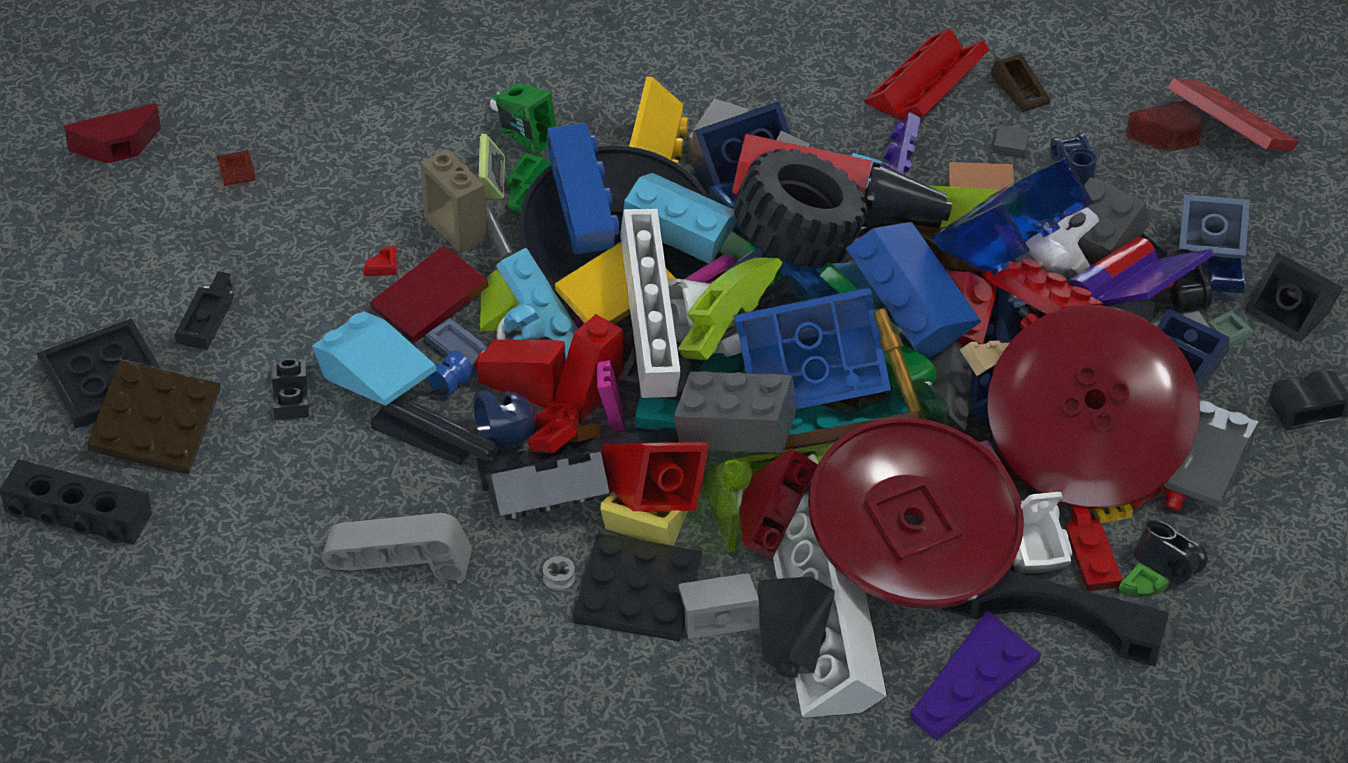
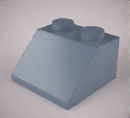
[1179,194,1250,259]

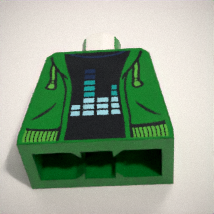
[490,83,557,155]

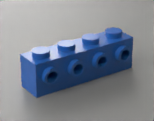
[546,123,619,255]

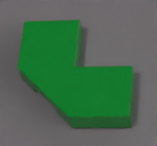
[507,152,551,216]

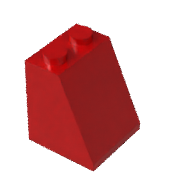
[601,442,709,512]

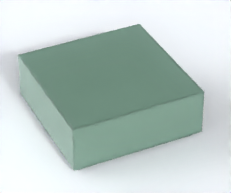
[1207,310,1253,348]

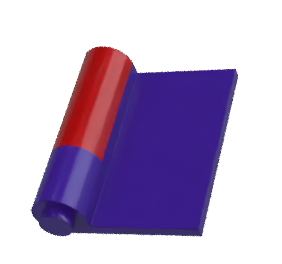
[1066,237,1214,306]

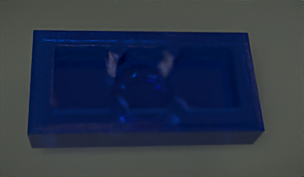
[1206,256,1245,293]

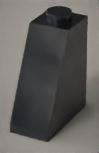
[758,576,835,678]

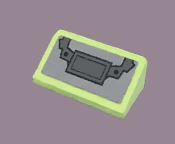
[479,134,505,199]

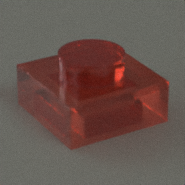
[217,150,255,186]

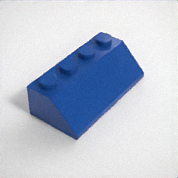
[846,222,982,359]

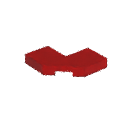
[527,402,579,453]

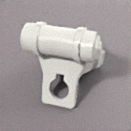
[1009,201,1099,282]
[1012,492,1072,574]

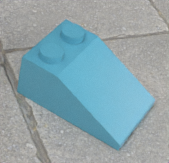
[312,311,437,406]

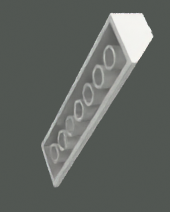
[773,454,887,718]

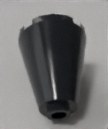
[862,162,952,227]

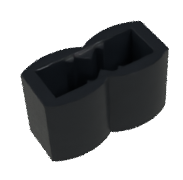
[1268,371,1348,430]

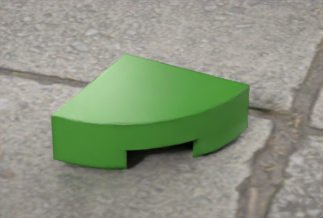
[1119,563,1170,597]

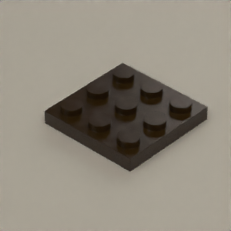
[87,359,220,474]

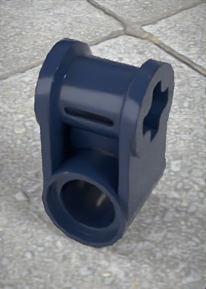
[1050,133,1097,187]

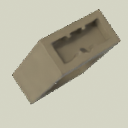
[420,149,487,253]

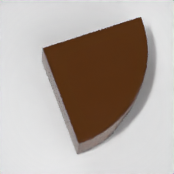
[566,422,601,443]

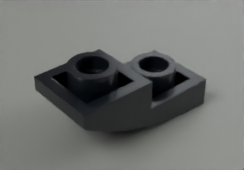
[272,358,309,420]

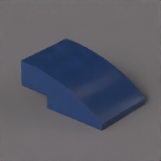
[1157,309,1230,393]

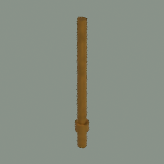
[873,308,927,420]

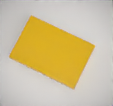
[554,242,676,324]

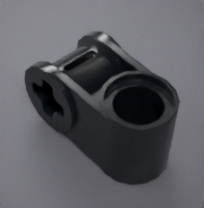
[1169,249,1212,311]
[1133,520,1208,583]

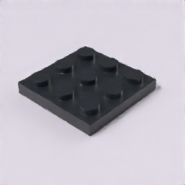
[36,319,161,429]
[573,533,702,641]

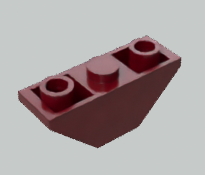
[63,103,161,164]
[738,449,818,560]

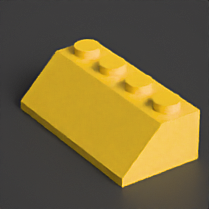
[629,76,689,164]

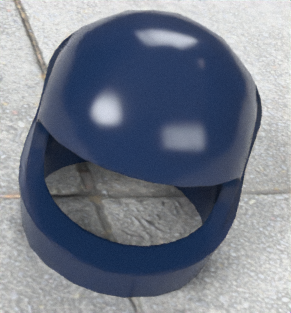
[473,390,536,448]

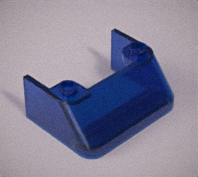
[932,157,1093,275]

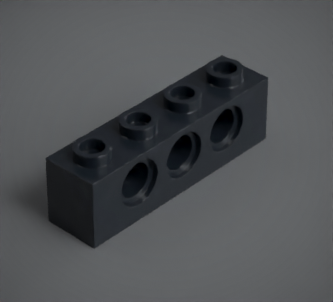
[0,459,152,545]

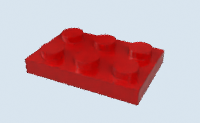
[982,259,1103,314]

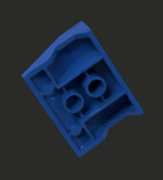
[734,288,891,409]

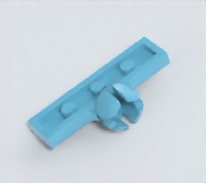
[496,248,578,358]

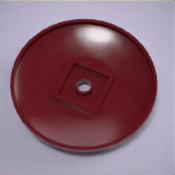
[988,305,1200,509]
[808,417,1024,609]

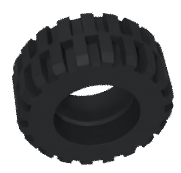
[733,149,867,268]

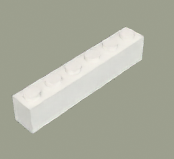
[620,209,680,398]

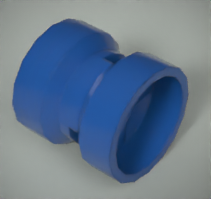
[427,350,474,397]

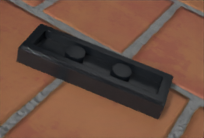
[371,406,469,465]

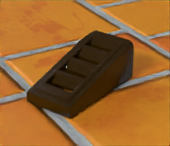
[990,53,1051,112]

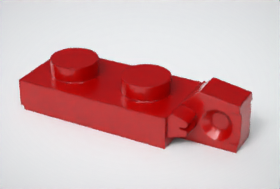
[1067,506,1123,592]

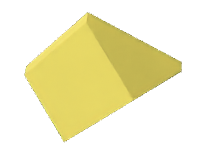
[600,492,688,546]

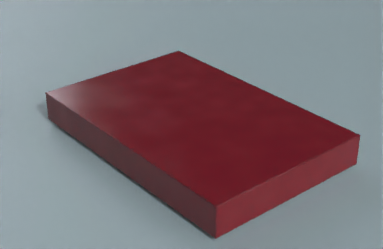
[370,245,489,343]

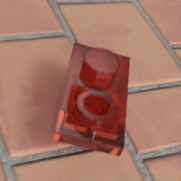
[1126,100,1203,152]

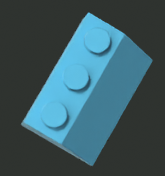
[623,173,737,263]

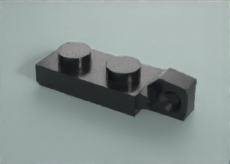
[175,271,234,350]

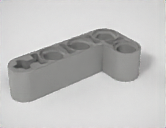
[322,513,472,583]

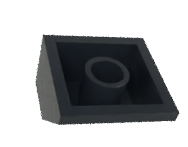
[1245,252,1344,342]

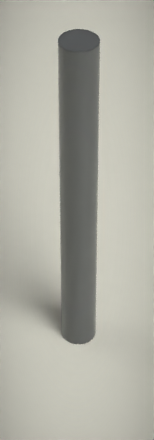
[485,198,514,260]

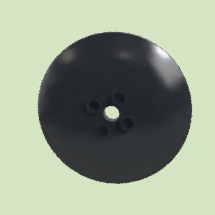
[519,145,710,297]

